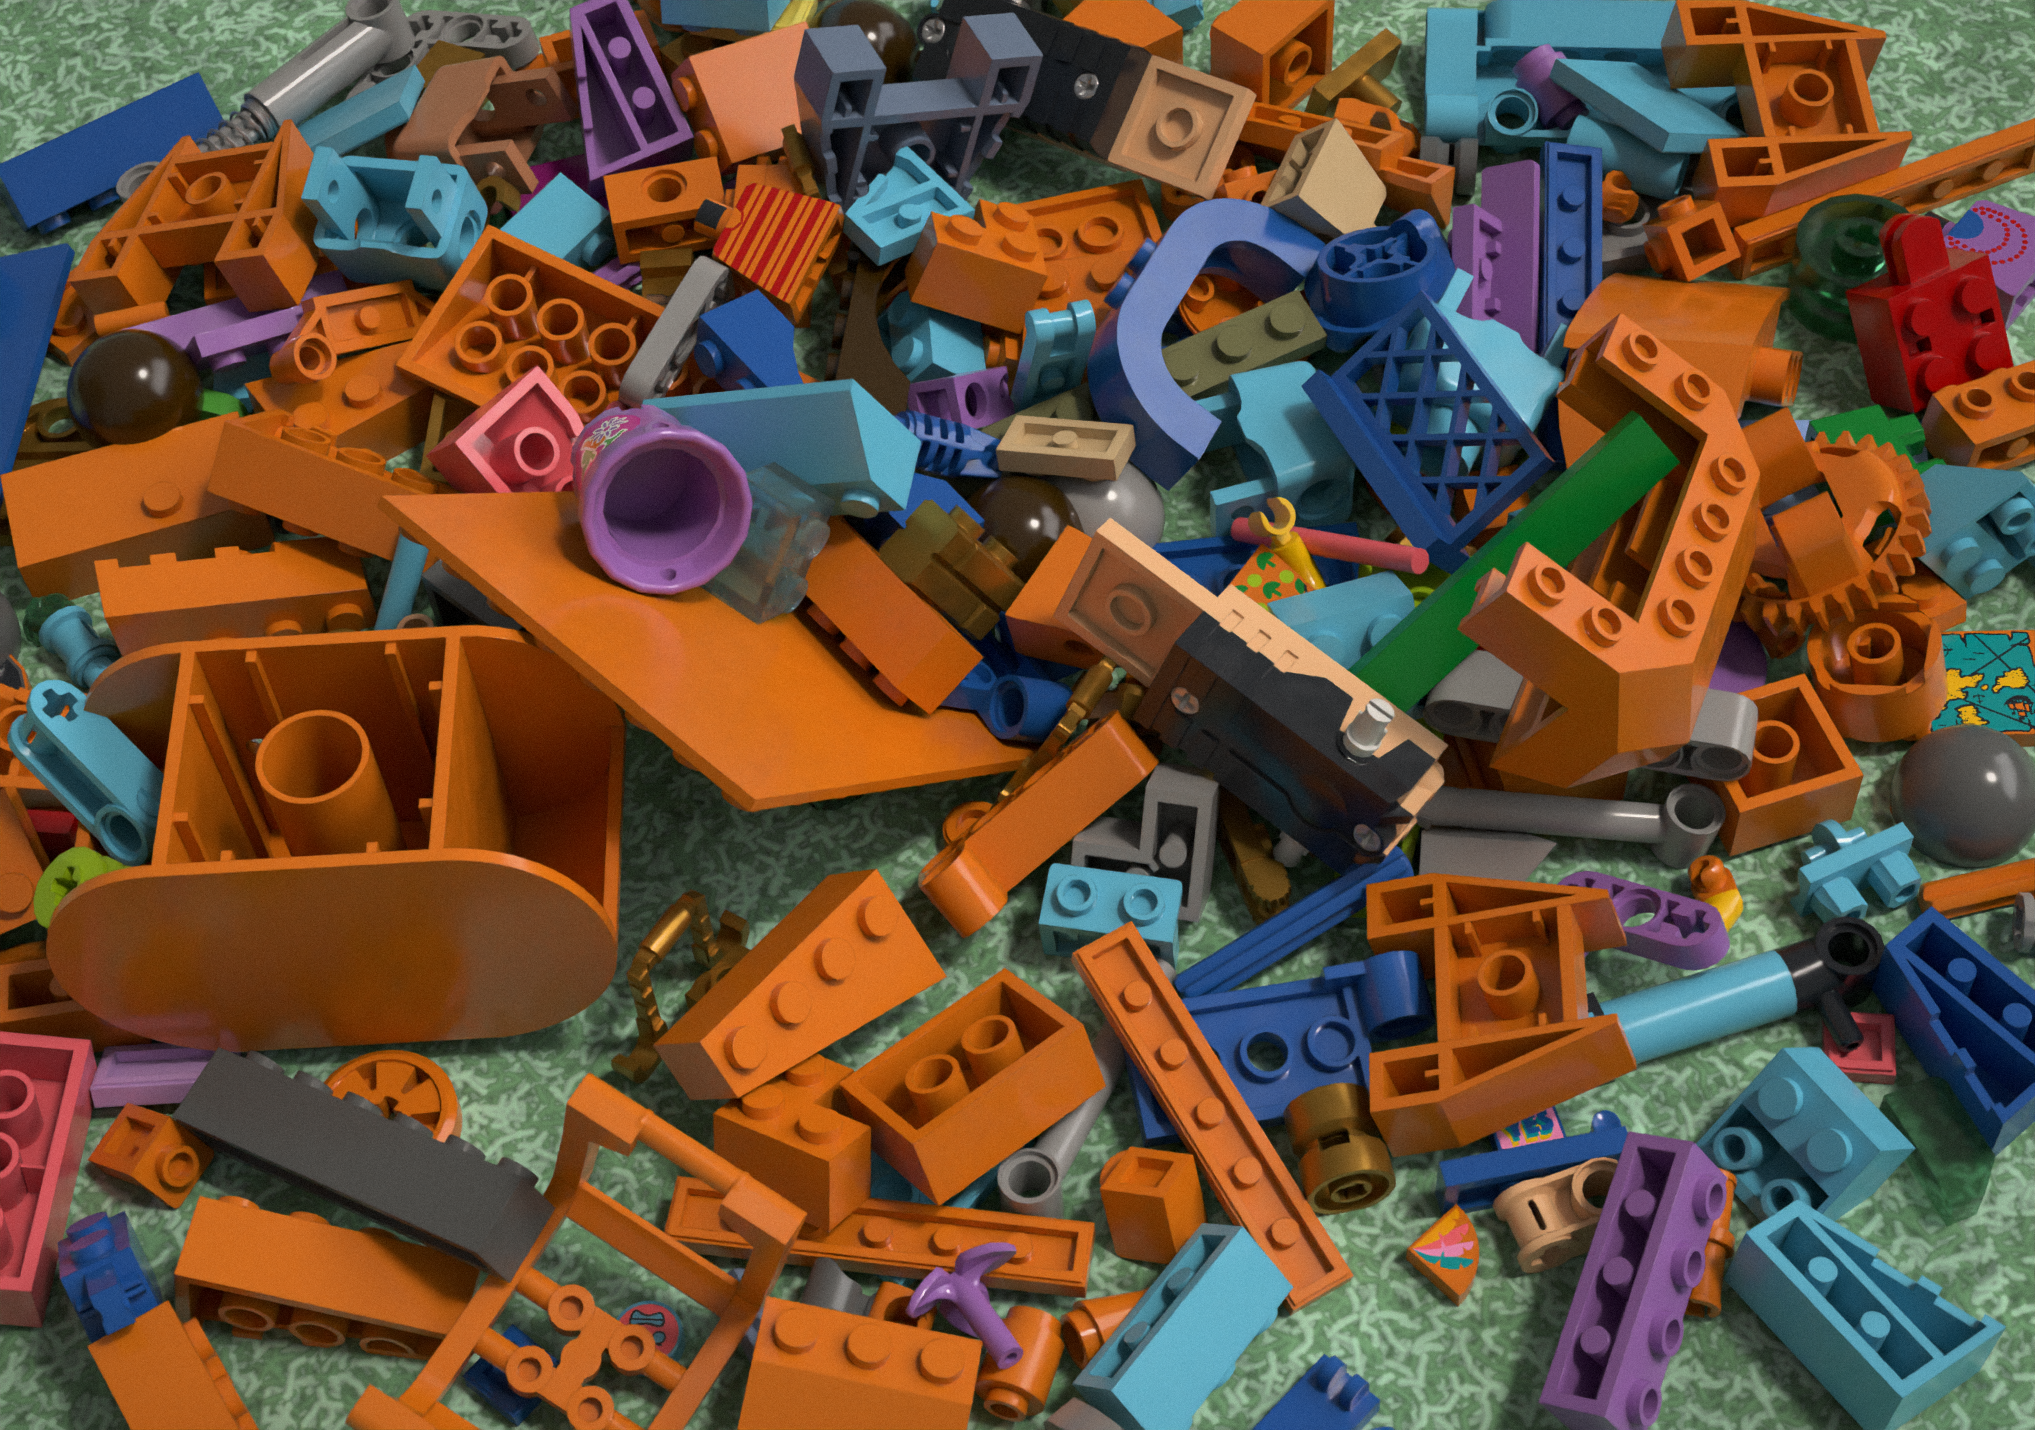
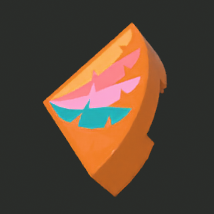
[1406,1204,1479,1307]

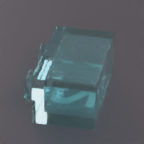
[700,462,836,625]

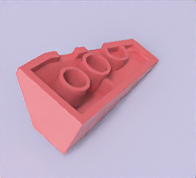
[426,365,584,494]

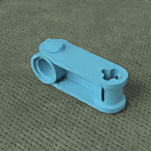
[7,680,164,867]

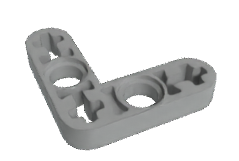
[345,10,540,101]
[618,256,736,409]

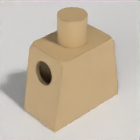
[1261,118,1387,246]

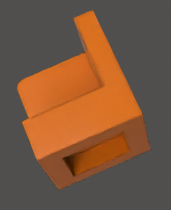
[1100,1146,1208,1265]

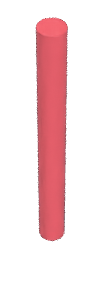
[1231,517,1429,574]

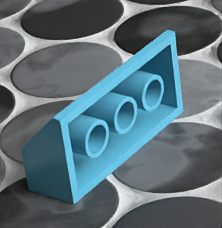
[641,379,921,525]

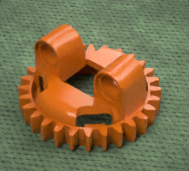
[1732,407,1932,637]

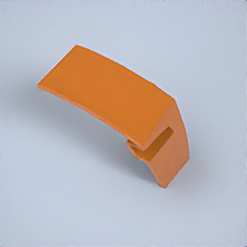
[1558,273,1803,469]

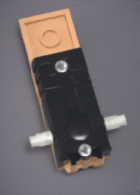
[912,0,1257,201]
[1053,518,1448,876]

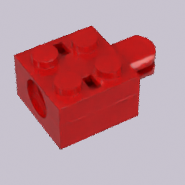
[1845,213,2014,413]

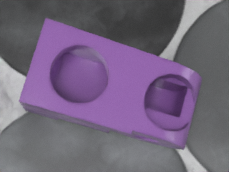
[908,366,1015,429]

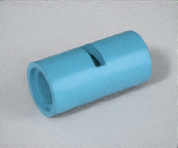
[1566,115,1691,201]

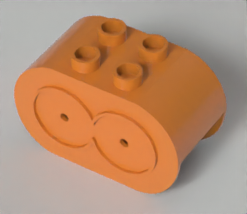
[46,625,627,1052]

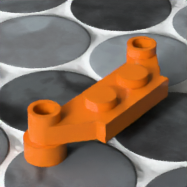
[269,279,436,385]

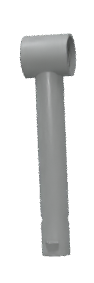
[1416,783,1726,869]
[997,956,1176,1219]

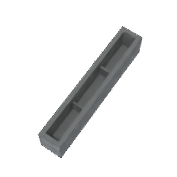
[172,1047,555,1283]

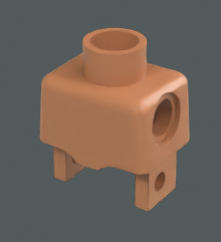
[385,56,579,215]

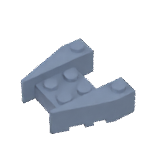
[794,13,1043,218]

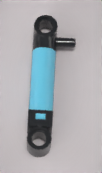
[1587,916,1885,1088]

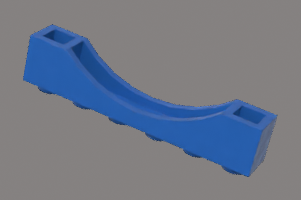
[694,289,985,552]

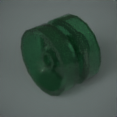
[1786,193,1910,344]

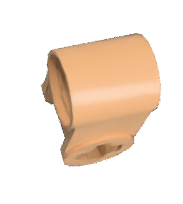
[1492,1157,1618,1273]

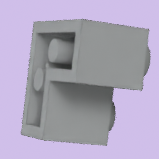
[1071,762,1222,923]

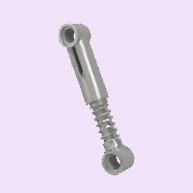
[116,0,415,204]

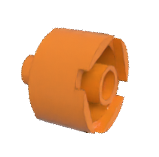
[1807,592,1948,743]

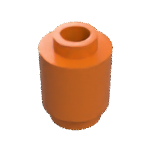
[975,1306,1065,1422]

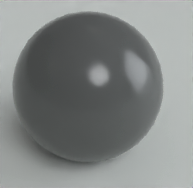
[1890,724,2035,868]

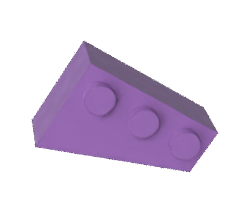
[570,0,694,200]

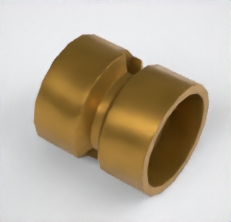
[1284,1083,1396,1215]

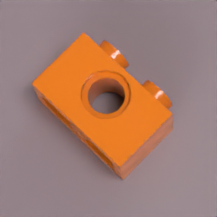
[603,156,725,265]

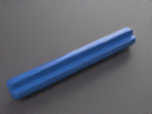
[1173,845,1414,999]

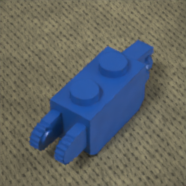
[58,1211,163,1344]

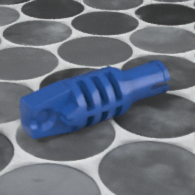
[893,410,1003,480]

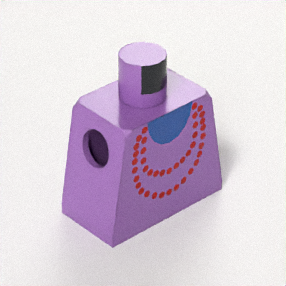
[1924,200,2035,331]

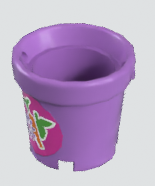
[570,404,753,595]

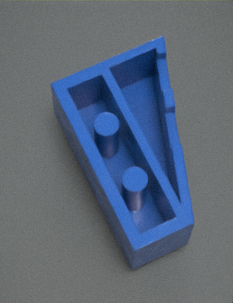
[1872,906,2035,1165]

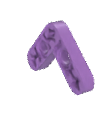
[1557,871,1730,971]

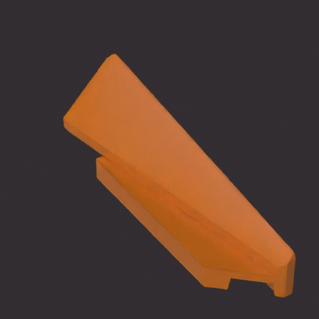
[1236,101,1455,229]

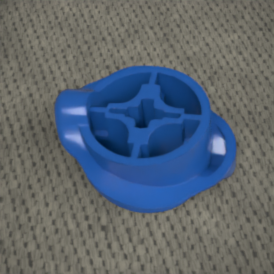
[1304,209,1456,353]

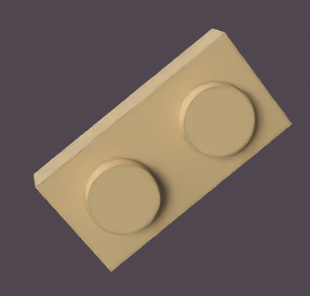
[996,415,1136,481]

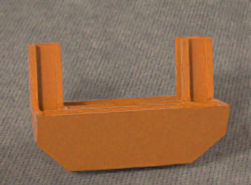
[1458,312,1760,789]

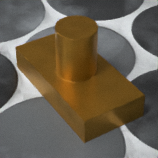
[1305,28,1402,118]

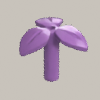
[905,1243,1023,1369]

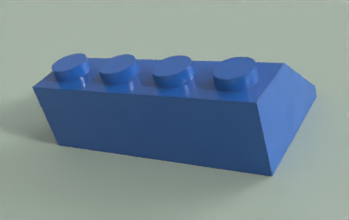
[0,72,226,235]

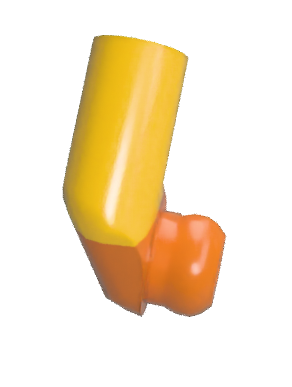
[1684,855,1743,939]

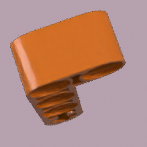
[918,709,1159,938]

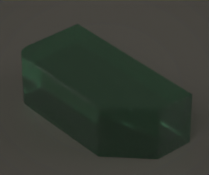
[1879,1076,1996,1226]

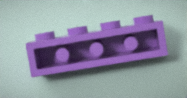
[1539,1131,1727,1430]

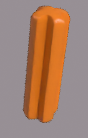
[1917,858,2035,919]

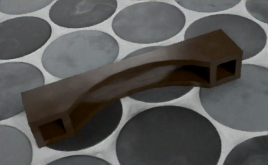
[824,240,913,416]

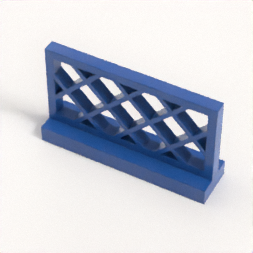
[1301,290,1556,575]

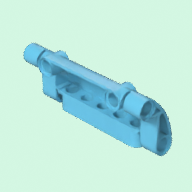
[1424,0,1821,154]

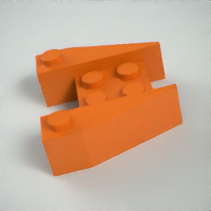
[1661,0,1913,228]
[69,119,319,315]
[1366,873,1637,1157]

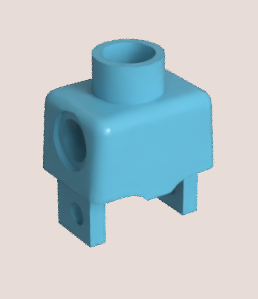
[301,146,488,294]
[1391,268,1569,477]
[1196,361,1373,537]

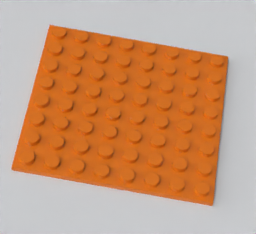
[377,491,1064,812]

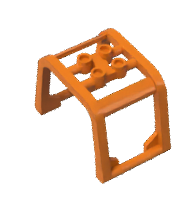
[345,1072,808,1430]

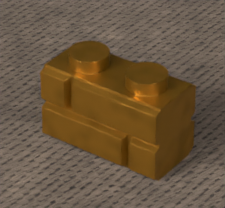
[879,499,1026,641]

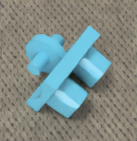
[1790,819,1922,923]

